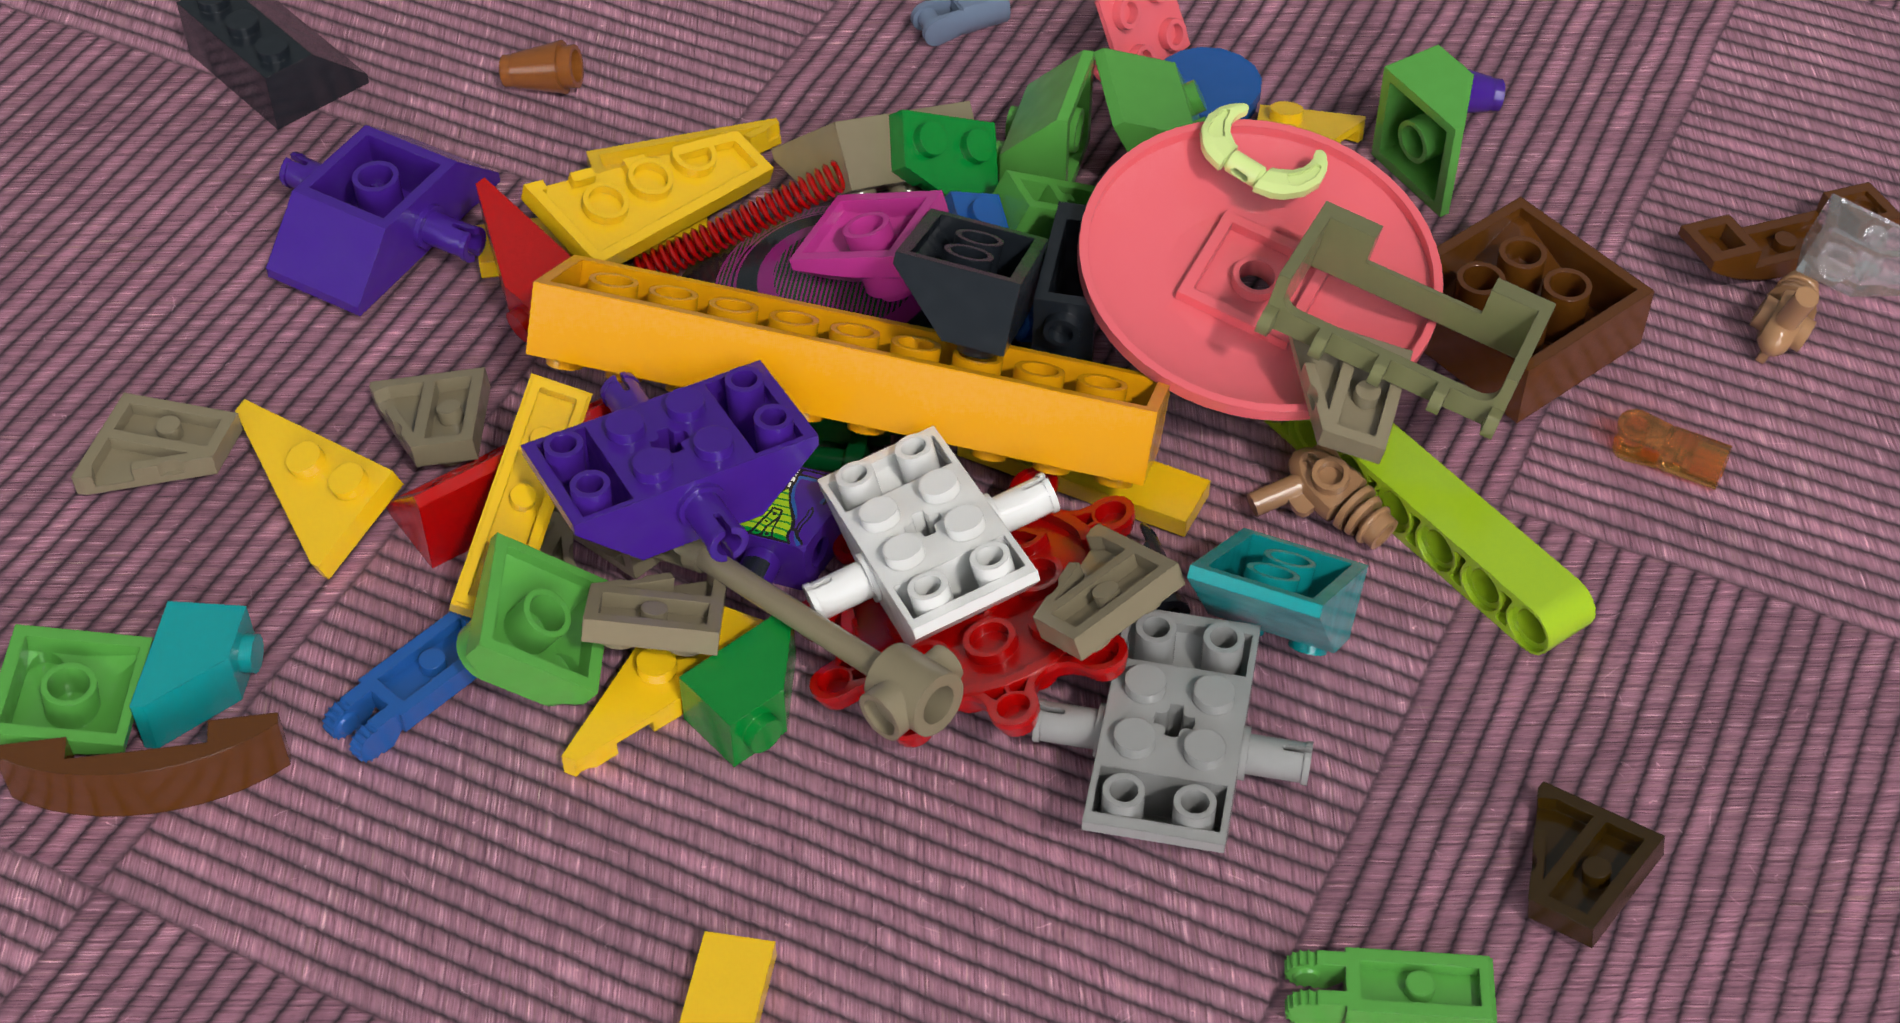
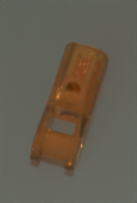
[1612,409,1733,490]

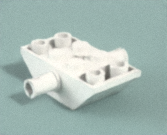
[802,426,1060,646]

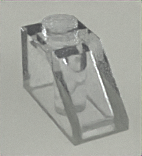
[1796,193,1900,297]

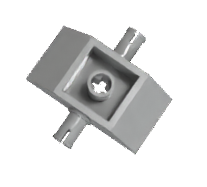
[1032,609,1314,853]

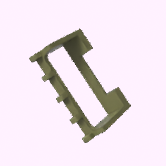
[1254,201,1556,440]

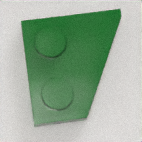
[889,109,998,197]

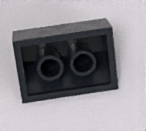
[177,0,369,130]
[893,208,1049,359]

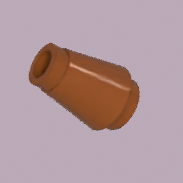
[499,40,584,94]

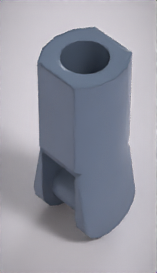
[910,0,1011,46]

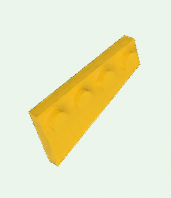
[521,130,774,264]

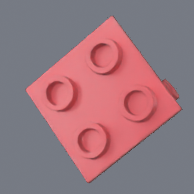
[1093,0,1191,82]

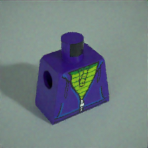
[720,467,841,600]

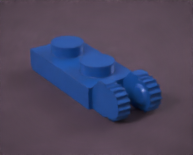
[322,611,477,763]

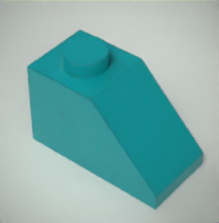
[129,601,264,748]

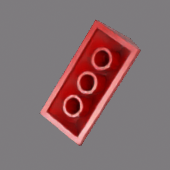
[386,389,629,569]

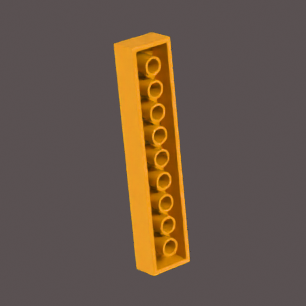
[526,255,1170,489]

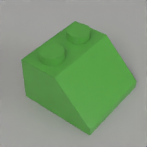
[1371,44,1474,217]
[1094,48,1207,152]
[996,50,1094,182]

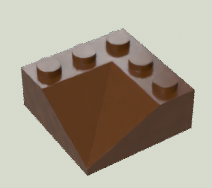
[1424,197,1655,423]

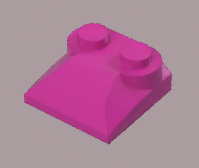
[789,190,949,302]

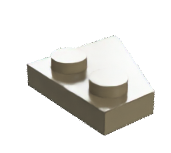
[1288,329,1413,464]
[369,367,491,467]
[71,392,243,495]
[1033,523,1186,661]
[581,572,727,657]

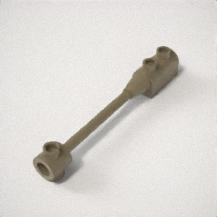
[553,506,964,741]

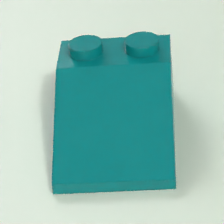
[1187,528,1369,656]

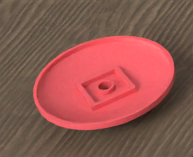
[1077,119,1444,421]

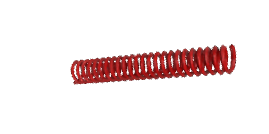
[633,160,845,274]

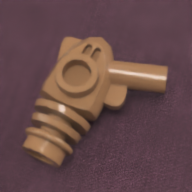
[1749,270,1819,364]
[1247,445,1398,550]

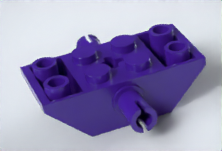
[266,125,500,316]
[521,360,819,562]

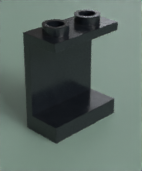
[1032,201,1096,362]

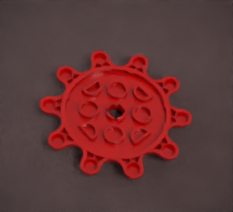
[799,467,1135,748]

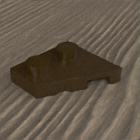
[1528,781,1665,948]

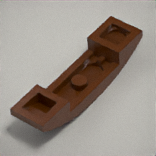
[1678,182,1900,280]
[0,712,291,817]

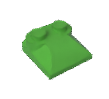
[456,532,608,706]
[0,624,153,754]

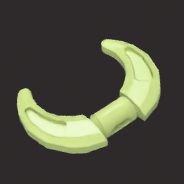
[1199,103,1328,200]

